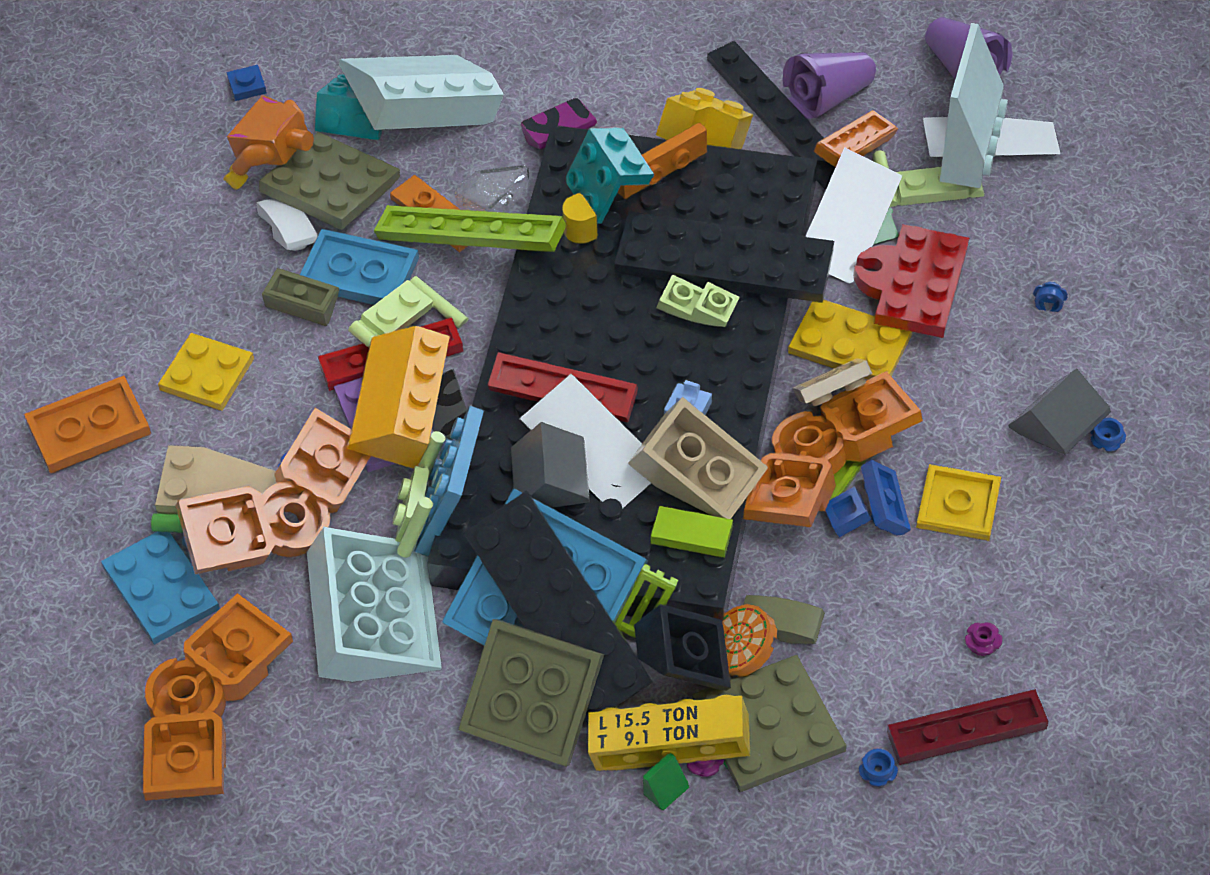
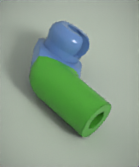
[151,513,187,547]

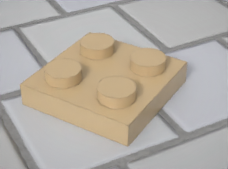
[792,358,872,406]

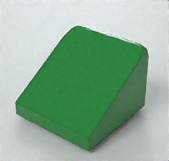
[643,753,690,811]

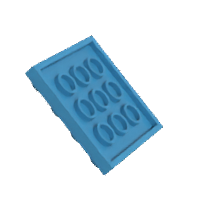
[442,489,648,646]

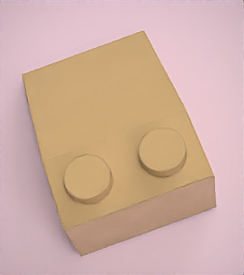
[628,397,768,519]
[155,445,277,514]

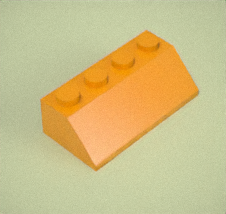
[347,326,450,469]

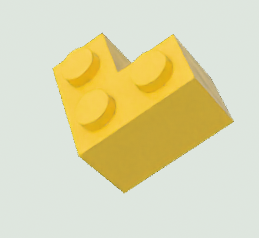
[656,88,753,149]

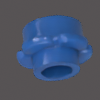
[1033,282,1068,312]
[1090,418,1126,452]
[859,749,898,787]

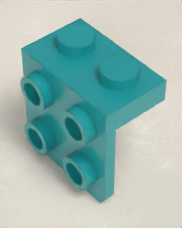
[315,74,382,140]
[566,127,654,224]

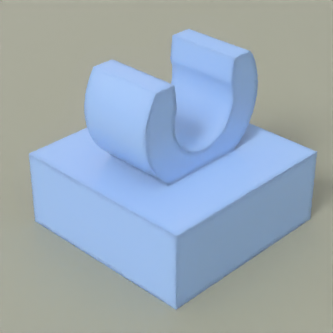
[664,380,712,415]

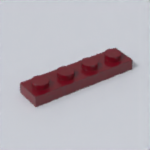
[887,689,1049,765]

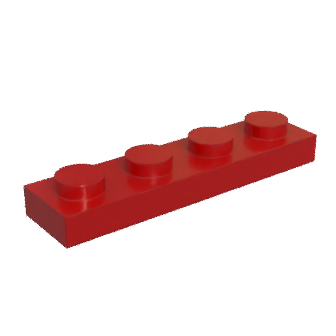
[318,318,464,391]
[488,352,638,422]

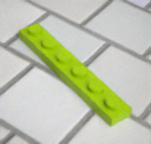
[374,205,567,252]

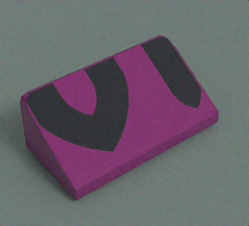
[521,98,597,150]

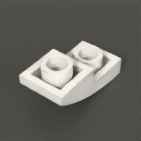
[257,198,318,251]

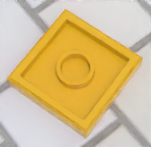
[916,464,1001,541]

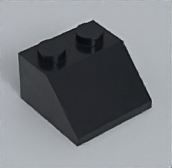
[634,604,731,691]

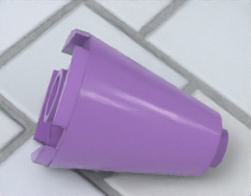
[925,17,1013,80]
[782,52,876,119]

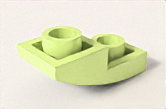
[656,275,740,327]

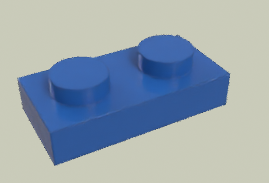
[861,460,911,536]

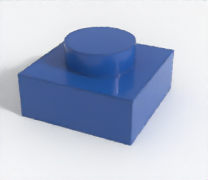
[226,64,267,101]
[825,486,872,537]

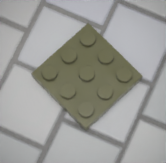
[259,132,400,230]
[458,619,604,767]
[692,655,847,792]

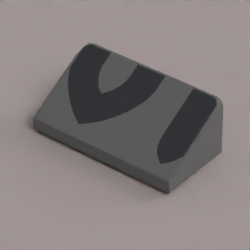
[432,369,467,440]

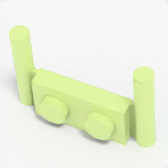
[872,150,984,207]
[348,276,468,348]
[392,431,445,558]

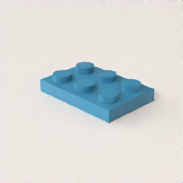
[300,229,419,305]
[101,532,220,645]

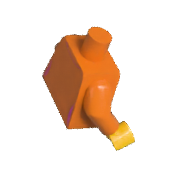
[223,95,314,190]

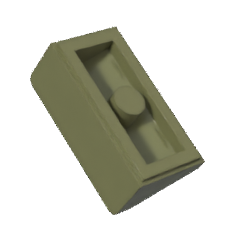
[262,268,340,326]

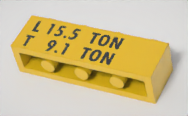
[588,695,750,771]

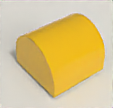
[563,193,598,243]

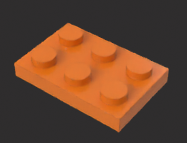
[24,375,151,474]

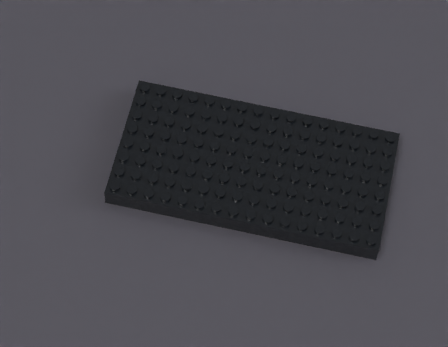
[427,125,817,621]

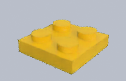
[158,333,254,411]

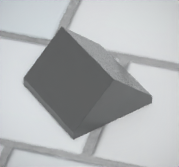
[1008,368,1111,455]
[511,422,590,508]

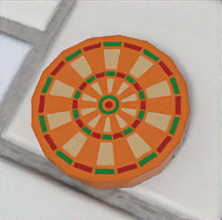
[723,604,777,678]

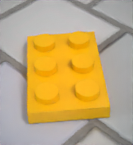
[788,299,912,380]

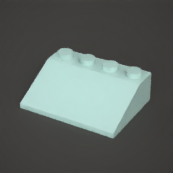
[940,23,1008,188]
[339,55,504,130]
[307,527,442,682]

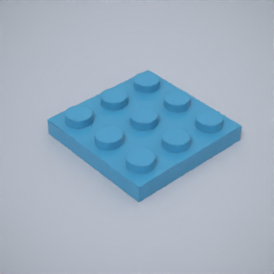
[415,406,484,556]

